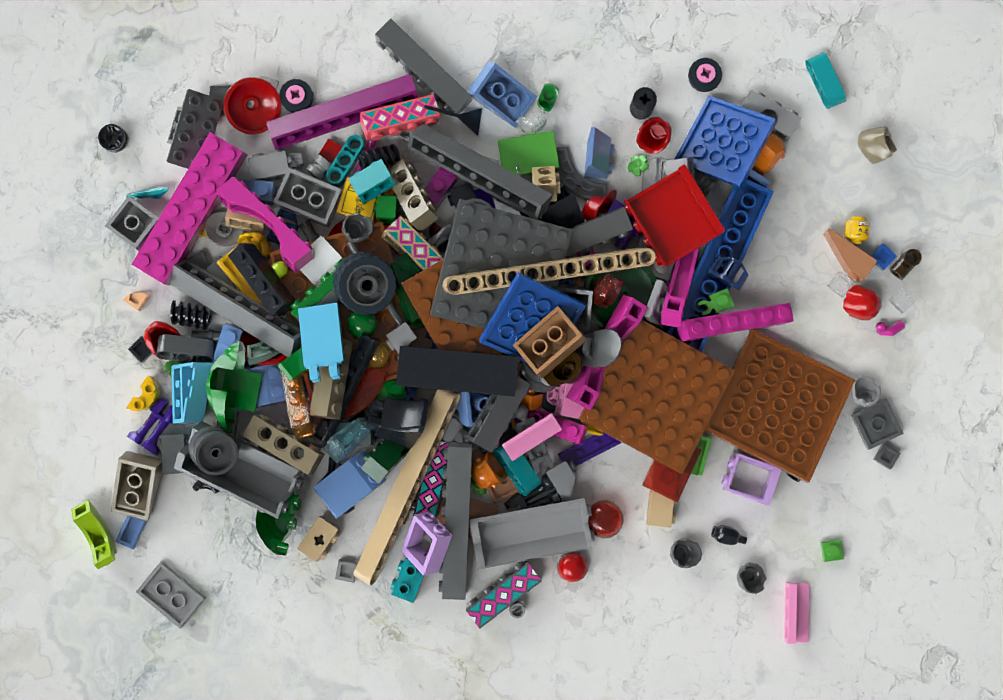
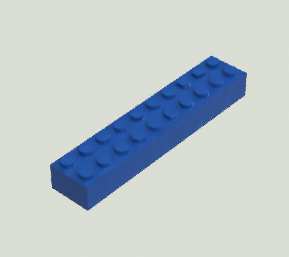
[666,179,774,352]

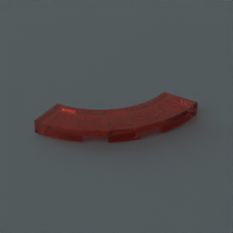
[342,368,388,419]

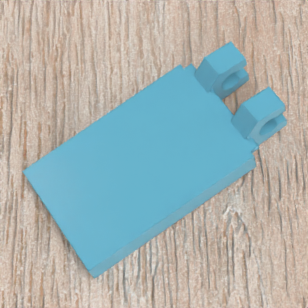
[298,303,345,383]

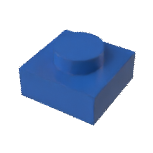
[871,243,897,271]

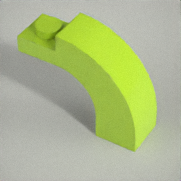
[71,500,117,570]

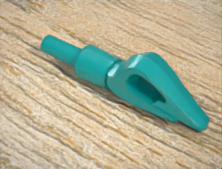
[126,187,169,199]

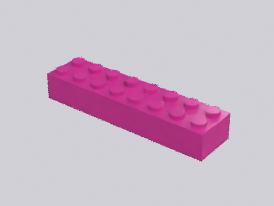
[131,132,248,285]

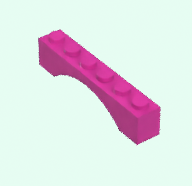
[216,176,313,273]
[661,247,700,328]
[566,295,648,410]
[677,303,794,342]

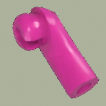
[875,321,905,336]

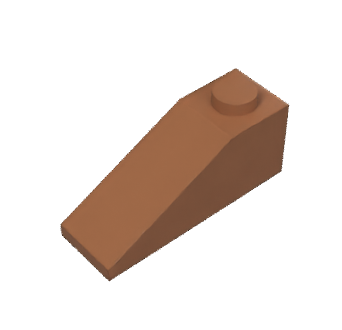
[823,228,877,282]

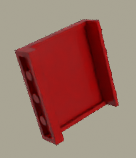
[623,164,725,268]

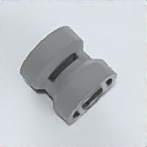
[306,154,331,181]

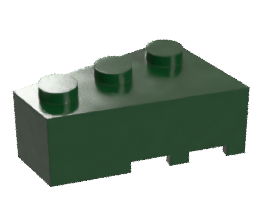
[389,252,421,325]
[361,439,411,484]

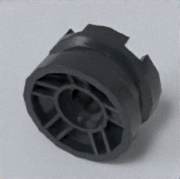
[98,124,128,153]

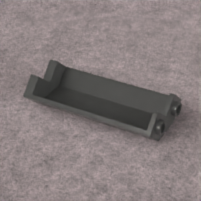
[174,421,305,519]

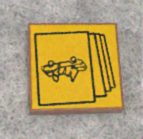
[336,177,382,222]

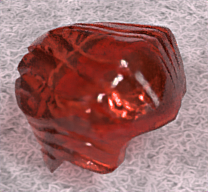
[593,273,624,308]

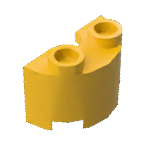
[126,375,161,412]

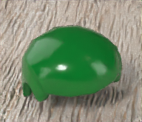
[347,312,377,340]

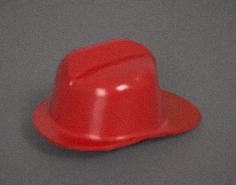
[581,189,617,221]

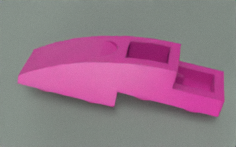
[514,409,588,445]

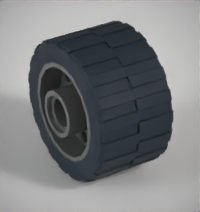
[333,252,397,315]

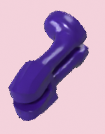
[127,396,173,456]

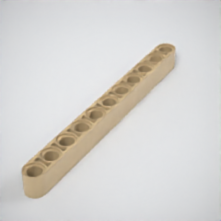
[443,248,655,295]
[354,390,460,585]

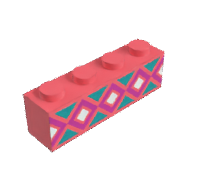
[360,94,441,141]

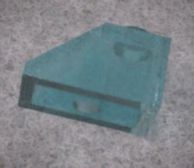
[324,418,371,463]

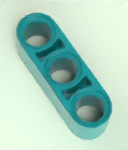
[805,52,846,109]
[327,135,365,187]
[493,446,541,496]

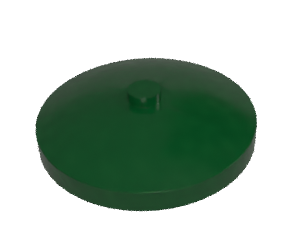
[583,256,656,330]

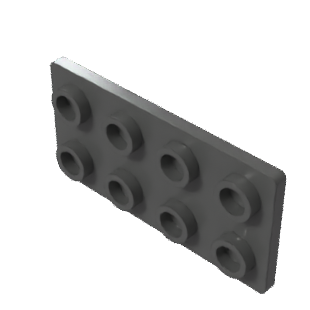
[166,89,224,169]

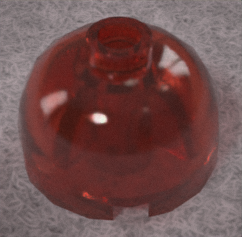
[588,500,624,539]

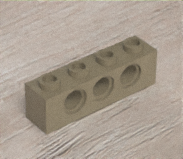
[388,158,439,232]
[242,414,325,475]

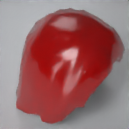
[636,117,672,154]
[843,285,882,321]
[143,321,181,360]

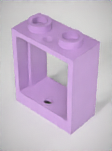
[721,453,781,506]
[401,511,452,576]

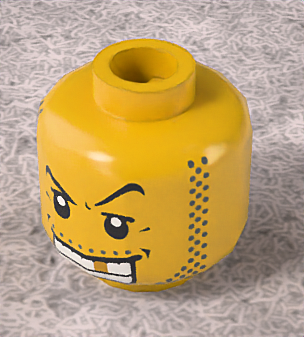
[844,216,871,245]

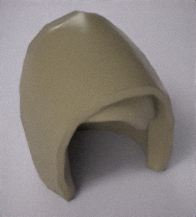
[858,126,897,164]

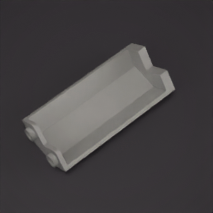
[469,498,595,570]

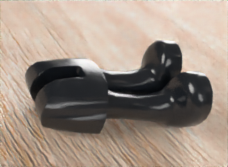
[504,473,562,511]

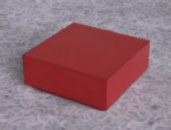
[319,138,342,163]

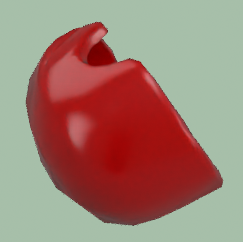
[557,553,588,582]

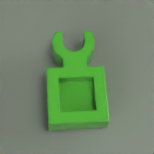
[697,288,735,316]

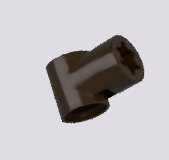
[889,249,922,280]

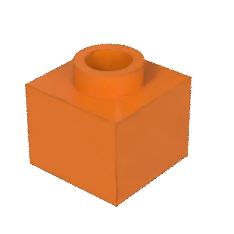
[521,388,543,411]

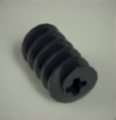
[629,87,657,120]
[358,144,401,171]
[170,300,213,330]

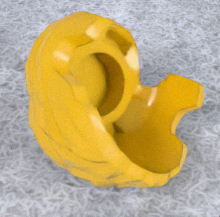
[237,231,272,258]

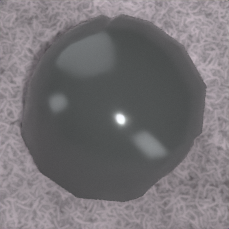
[342,213,374,243]
[670,539,702,569]
[737,563,767,594]

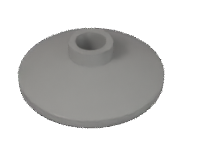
[205,212,244,247]

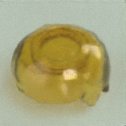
[368,338,392,369]

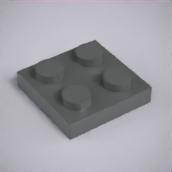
[851,399,904,450]

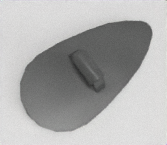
[574,329,622,367]

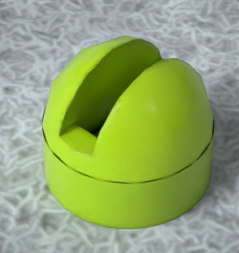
[271,261,288,278]

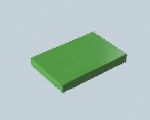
[498,131,560,176]

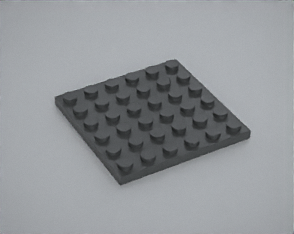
[430,199,572,329]

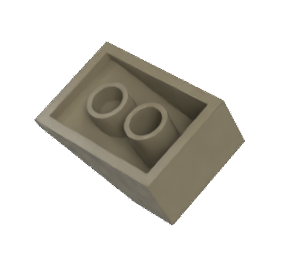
[111,451,162,521]

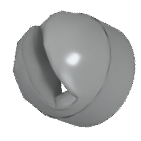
[509,601,525,618]

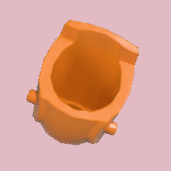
[752,134,786,176]
[471,451,508,489]

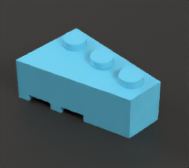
[171,362,213,423]

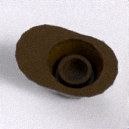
[539,352,584,387]

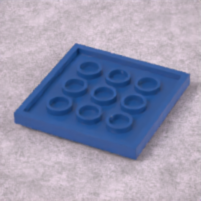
[674,95,777,189]
[479,272,586,363]

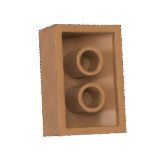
[513,306,588,378]

